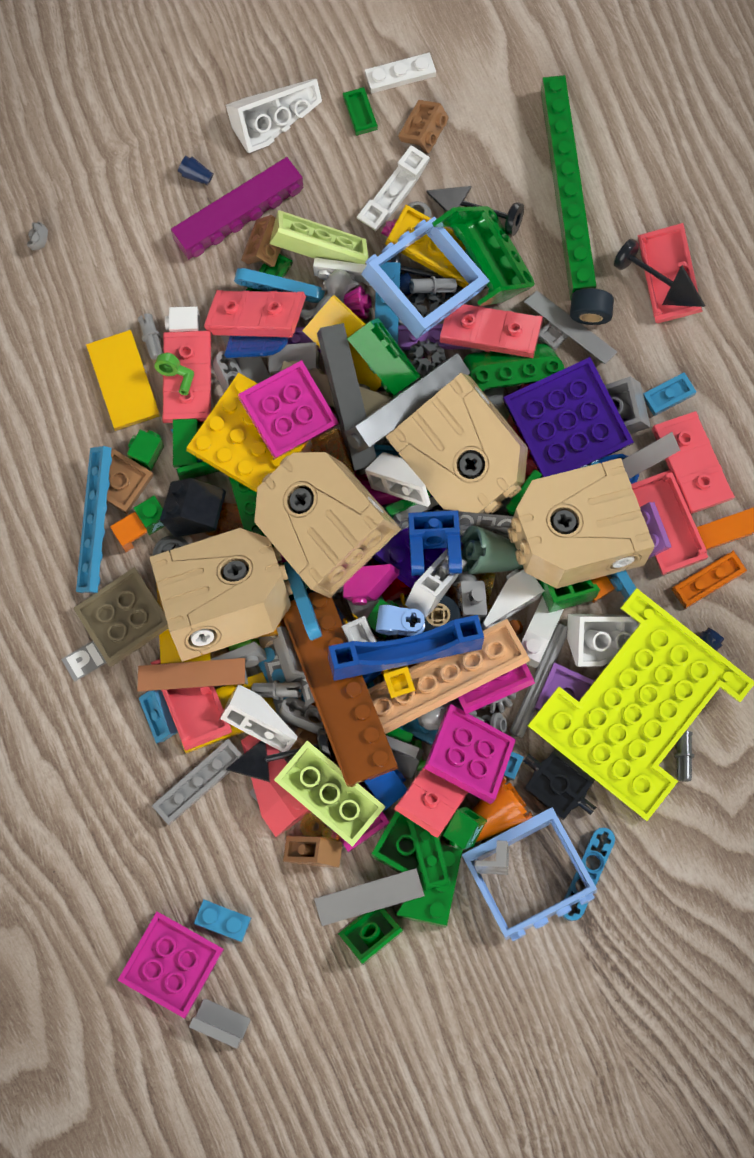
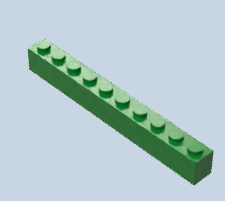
[540,75,597,300]

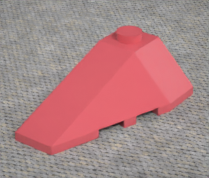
[241,735,312,837]

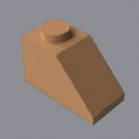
[283,836,343,868]

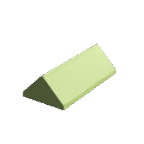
[269,210,368,264]
[274,741,385,847]

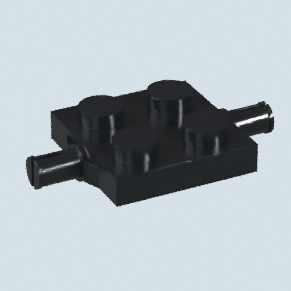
[523,749,597,821]

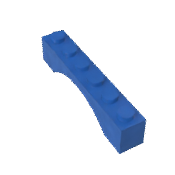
[328,615,484,681]

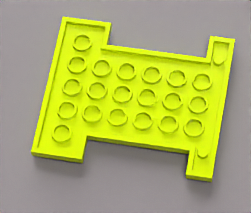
[527,588,754,821]

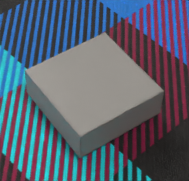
[538,322,569,351]

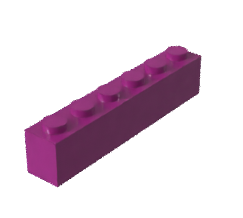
[171,157,304,260]

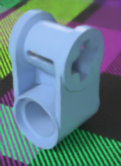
[376,605,425,636]

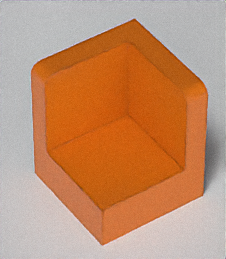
[110,512,147,552]

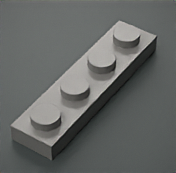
[152,739,242,825]

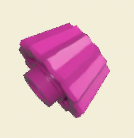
[344,286,372,319]

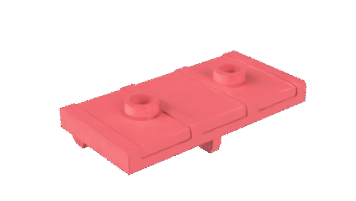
[637,223,703,324]
[204,290,306,338]
[440,304,543,358]
[162,331,211,423]
[652,411,735,514]
[631,470,708,576]
[151,659,232,750]
[394,765,469,838]

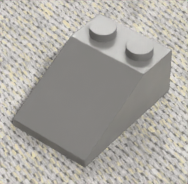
[605,376,651,434]

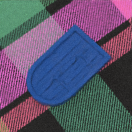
[224,336,288,358]

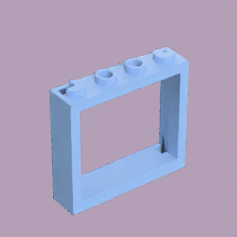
[361,217,489,339]
[462,807,597,941]

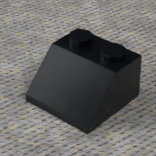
[160,478,226,537]

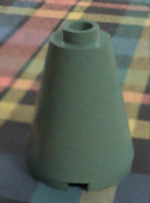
[461,526,523,575]

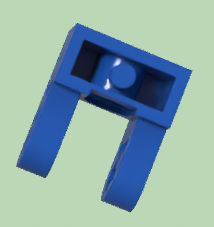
[408,510,462,576]

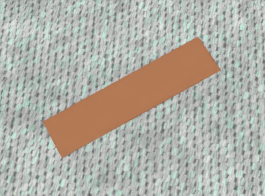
[137,658,245,692]

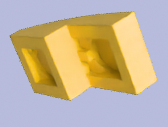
[383,665,416,699]

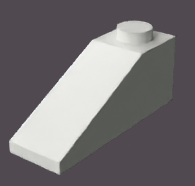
[365,452,431,507]
[405,549,467,618]
[481,569,545,631]
[521,597,564,669]
[220,684,298,752]

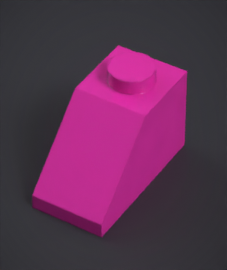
[343,564,399,605]

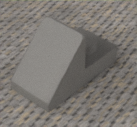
[210,642,267,685]

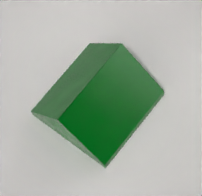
[338,908,403,965]

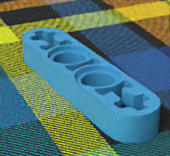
[234,268,325,303]
[283,561,323,641]
[563,828,615,921]

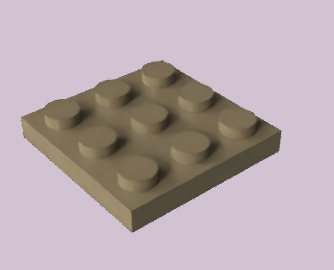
[73,567,169,667]

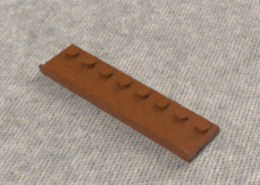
[283,592,399,787]

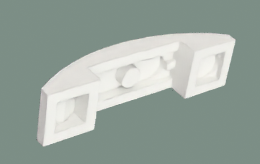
[357,145,430,231]

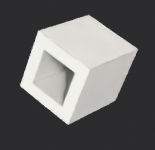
[165,307,200,332]

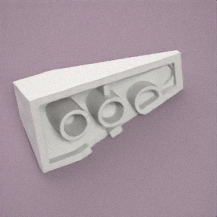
[226,79,322,153]
[567,614,639,667]

